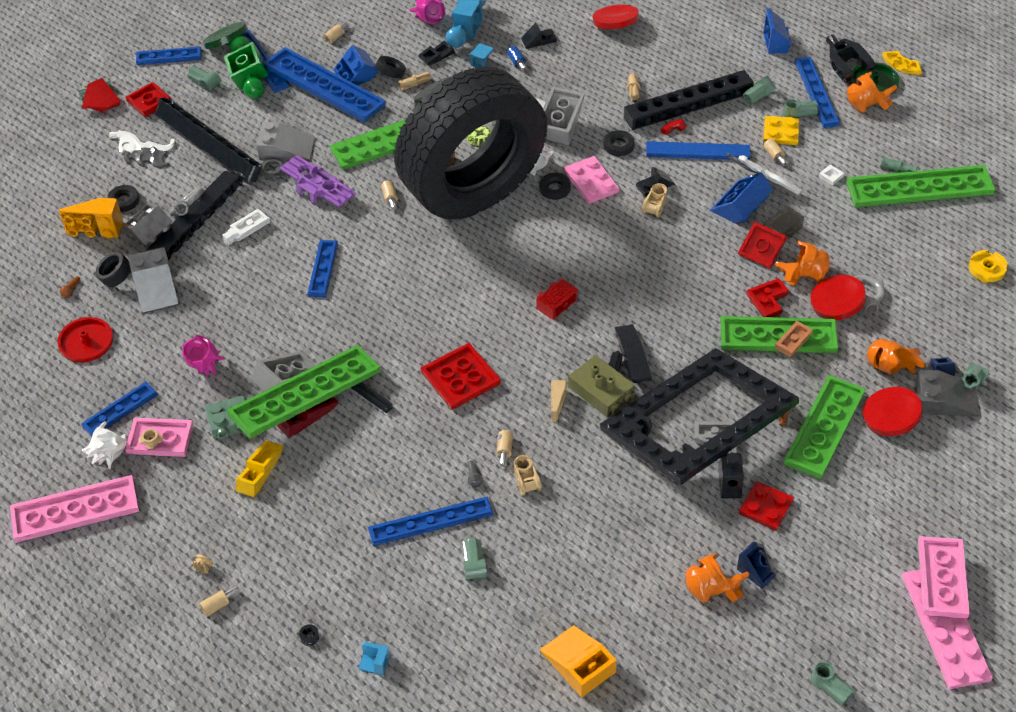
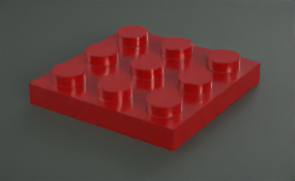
[420,343,501,410]

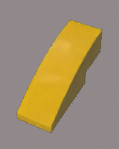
[236,440,284,497]

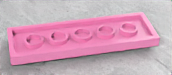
[10,475,139,543]
[902,570,993,689]

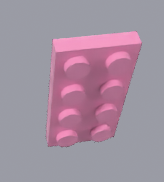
[918,536,970,618]

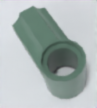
[187,66,221,92]
[743,75,777,105]
[782,99,818,118]
[962,362,990,388]
[463,537,487,580]
[810,661,855,706]

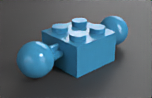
[446,0,487,48]

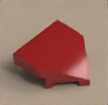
[82,78,121,113]

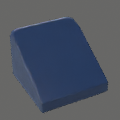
[930,357,955,376]

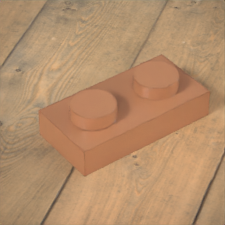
[775,321,813,358]

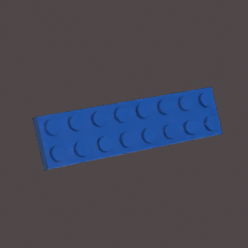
[263,47,386,123]

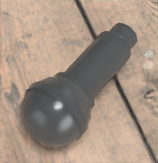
[468,460,482,487]

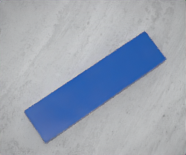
[136,47,202,65]
[307,240,338,298]
[81,382,158,437]

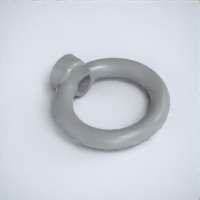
[169,187,204,216]
[853,275,885,314]

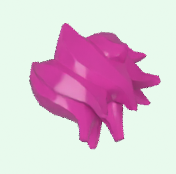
[409,0,446,24]
[182,335,225,376]

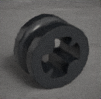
[299,624,319,646]

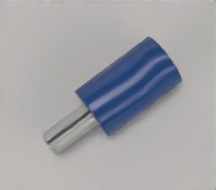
[507,46,527,71]

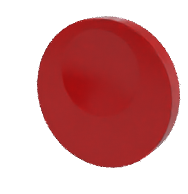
[592,4,639,29]
[811,275,866,320]
[57,317,114,363]
[863,387,923,436]

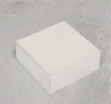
[819,165,844,186]

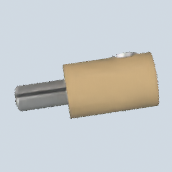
[323,22,349,44]
[763,139,788,166]
[381,181,398,210]
[497,430,513,467]
[199,587,240,617]

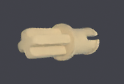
[398,72,431,91]
[627,73,640,101]

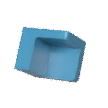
[470,43,493,67]
[359,642,390,675]

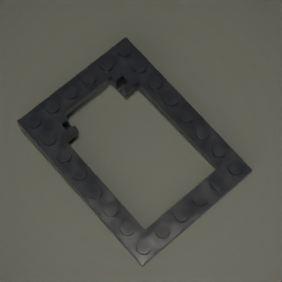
[600,348,799,485]

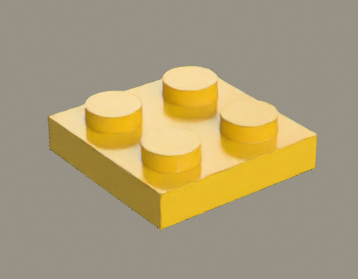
[763,116,799,145]

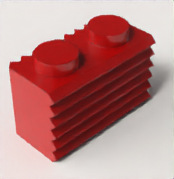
[536,278,578,320]

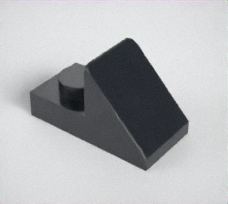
[521,23,557,49]
[636,167,675,197]

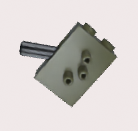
[568,351,635,417]

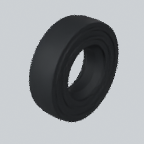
[376,56,406,78]
[604,130,635,156]
[539,173,571,200]
[107,185,140,212]

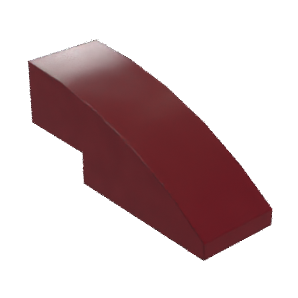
[277,396,339,438]

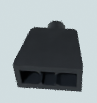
[718,453,744,499]

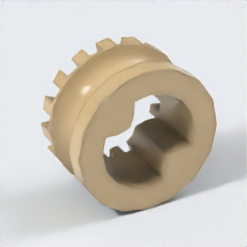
[191,554,213,574]

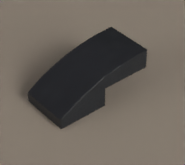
[418,41,455,66]

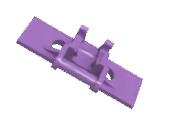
[280,155,356,207]

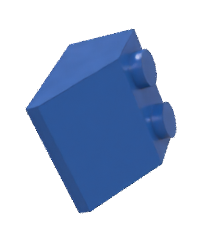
[763,8,791,54]

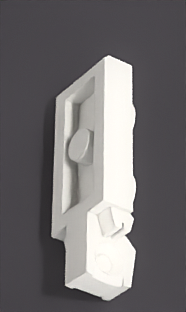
[222,209,270,246]

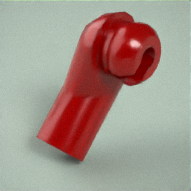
[661,119,687,135]

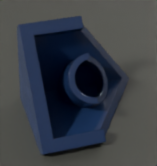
[737,542,776,589]

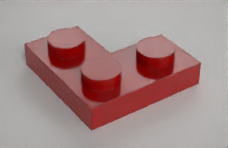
[746,278,789,317]

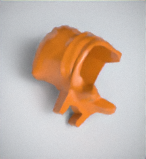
[847,71,897,113]
[775,240,830,286]
[867,338,926,375]
[685,553,749,603]

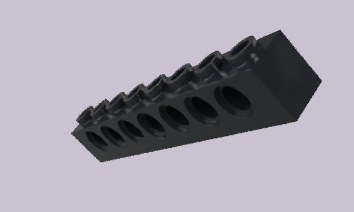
[624,70,754,131]

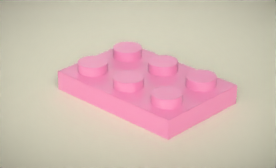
[564,156,619,204]
[125,417,193,457]

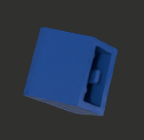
[333,45,378,85]

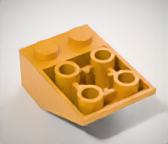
[59,198,124,239]
[540,625,617,698]

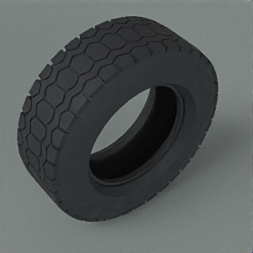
[394,66,548,219]

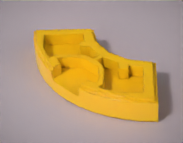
[882,51,922,75]

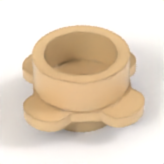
[139,429,163,450]

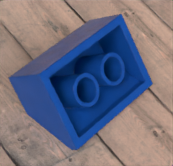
[710,172,773,223]

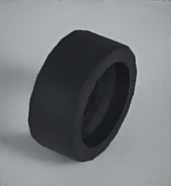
[95,252,131,287]

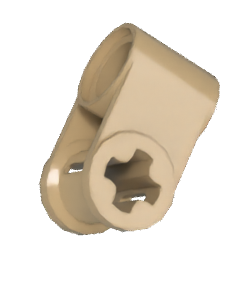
[642,183,667,218]
[514,455,542,496]

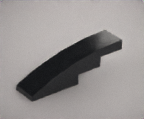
[615,324,652,383]

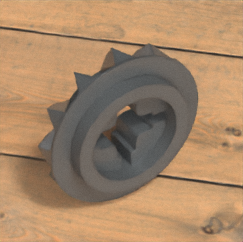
[260,159,285,181]

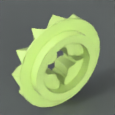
[467,126,492,146]

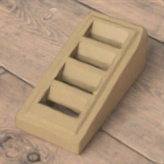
[551,380,567,422]

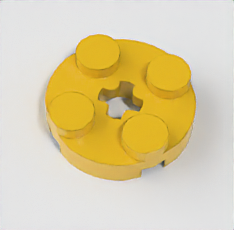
[968,250,1007,283]

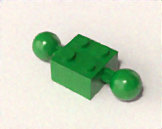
[224,36,268,99]

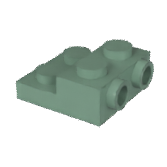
[205,396,244,439]

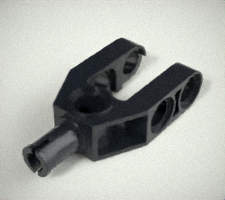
[826,34,876,83]

